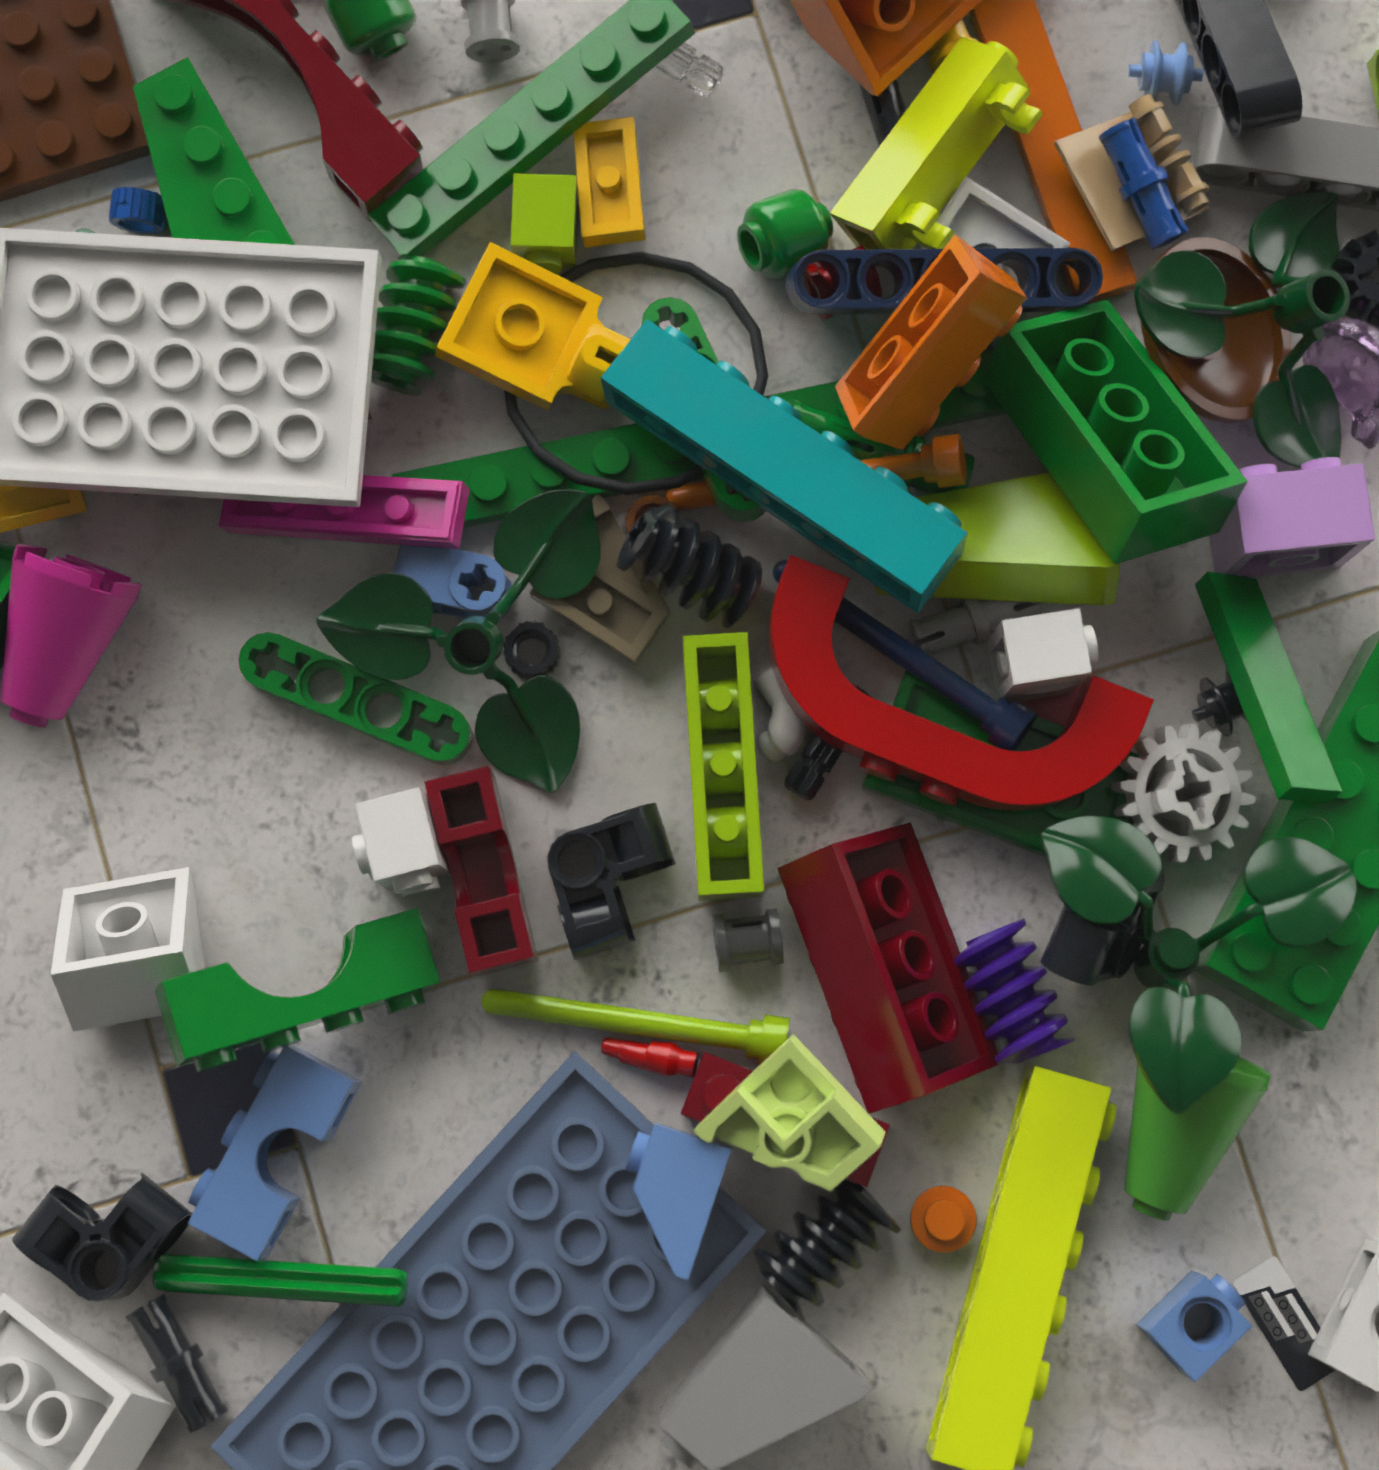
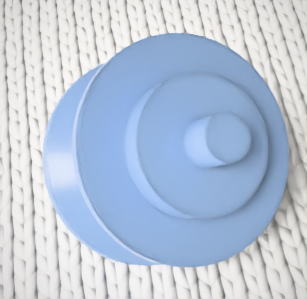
[1128,40,1204,106]

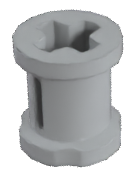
[461,0,520,63]

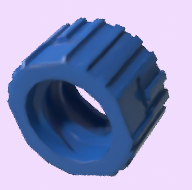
[109,187,166,234]

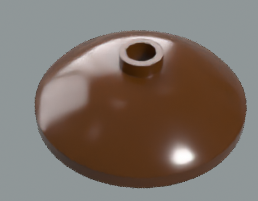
[1140,237,1292,423]

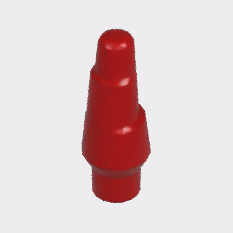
[601,1037,699,1078]

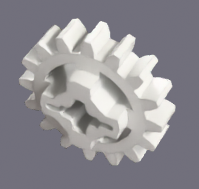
[1111,723,1256,863]

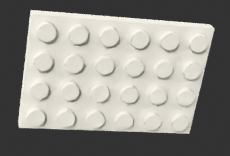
[0,228,382,507]

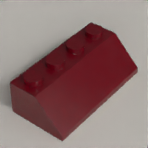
[777,822,999,1114]

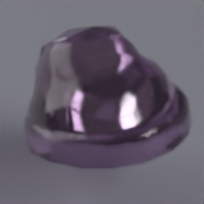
[1303,316,1379,449]

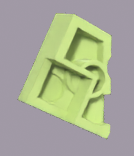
[694,1034,886,1191]

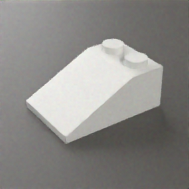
[0,1292,176,1470]

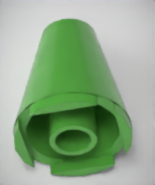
[1124,1057,1271,1221]

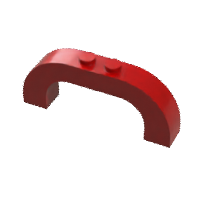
[768,554,1154,811]

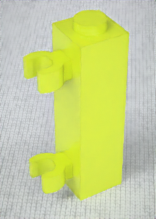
[830,36,1043,250]

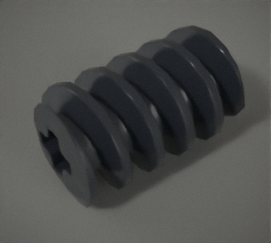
[616,504,763,629]
[754,1179,901,1321]

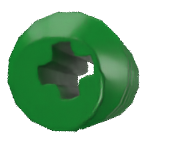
[371,254,466,396]

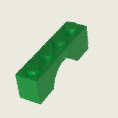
[155,908,440,1072]

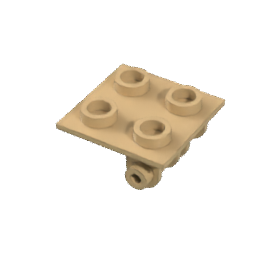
[1053,94,1209,252]

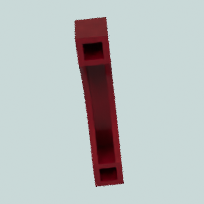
[164,0,423,222]

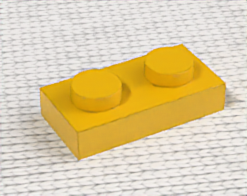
[573,116,646,247]

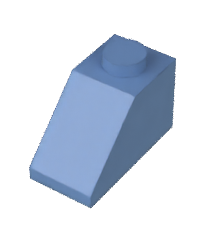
[625,1122,731,1280]

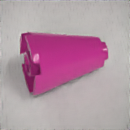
[0,543,142,728]

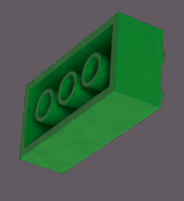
[982,299,1248,565]

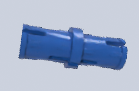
[1099,118,1189,250]

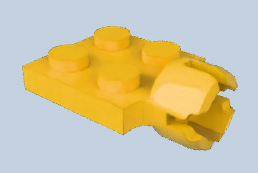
[435,242,630,411]

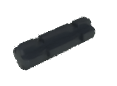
[784,684,871,801]

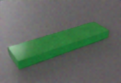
[1195,571,1342,804]

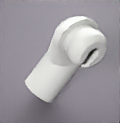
[753,668,807,762]

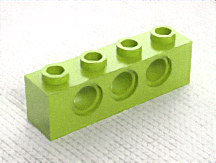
[683,632,764,901]

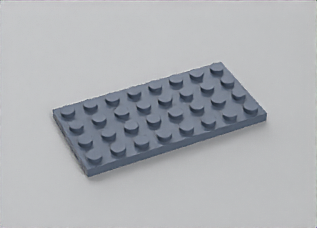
[210,1051,767,1470]

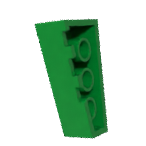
[133,56,295,245]

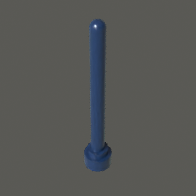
[772,560,1038,751]

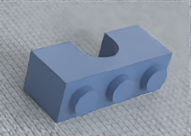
[187,1045,362,1261]

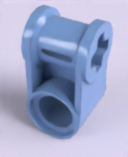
[393,545,512,619]

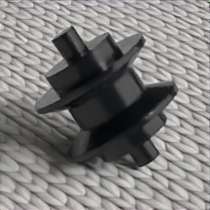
[1191,668,1248,737]

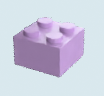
[1210,457,1375,577]

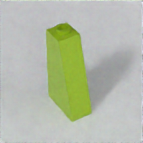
[874,473,1121,606]

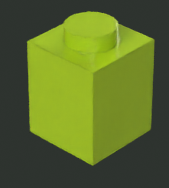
[511,173,579,274]

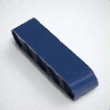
[785,248,1103,314]

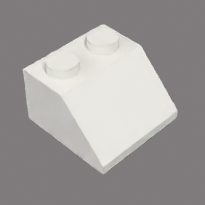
[51,867,205,1032]

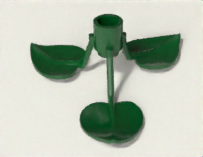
[1134,192,1350,469]
[316,489,601,793]
[1040,816,1356,1114]

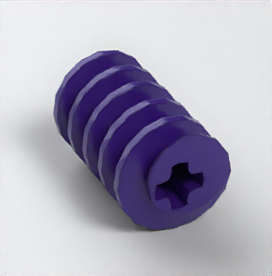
[954,918,1076,1064]

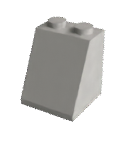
[659,1284,872,1470]

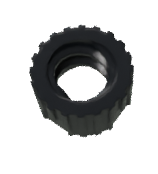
[503,620,561,680]

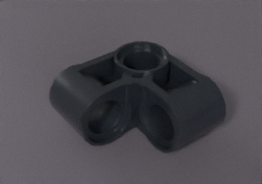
[547,803,676,960]
[1040,867,1165,986]
[12,1173,193,1301]

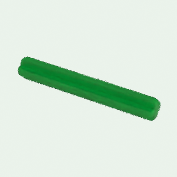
[153,1254,408,1307]

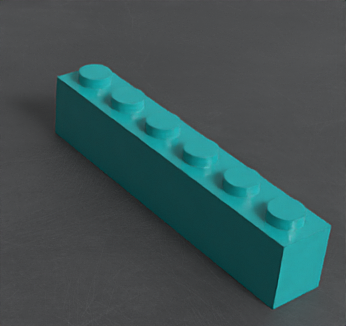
[601,319,968,614]

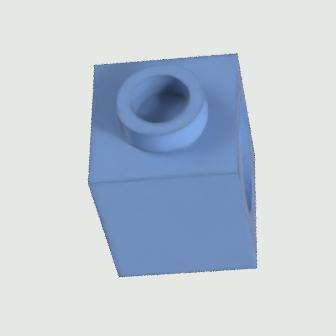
[1136,1270,1252,1382]

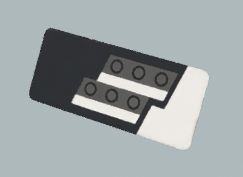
[1233,1256,1335,1391]

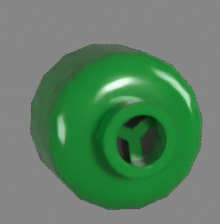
[325,0,416,61]
[737,189,833,280]

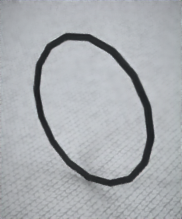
[504,252,769,495]

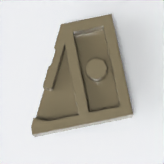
[529,494,670,666]

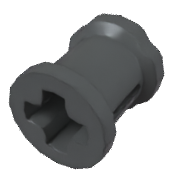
[712,908,784,973]

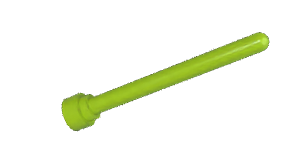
[481,989,790,1066]

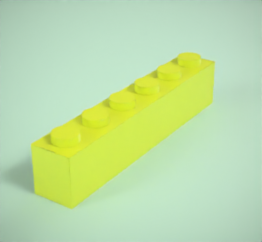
[925,1066,1117,1470]

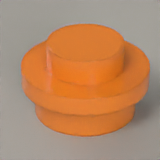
[910,1185,976,1253]

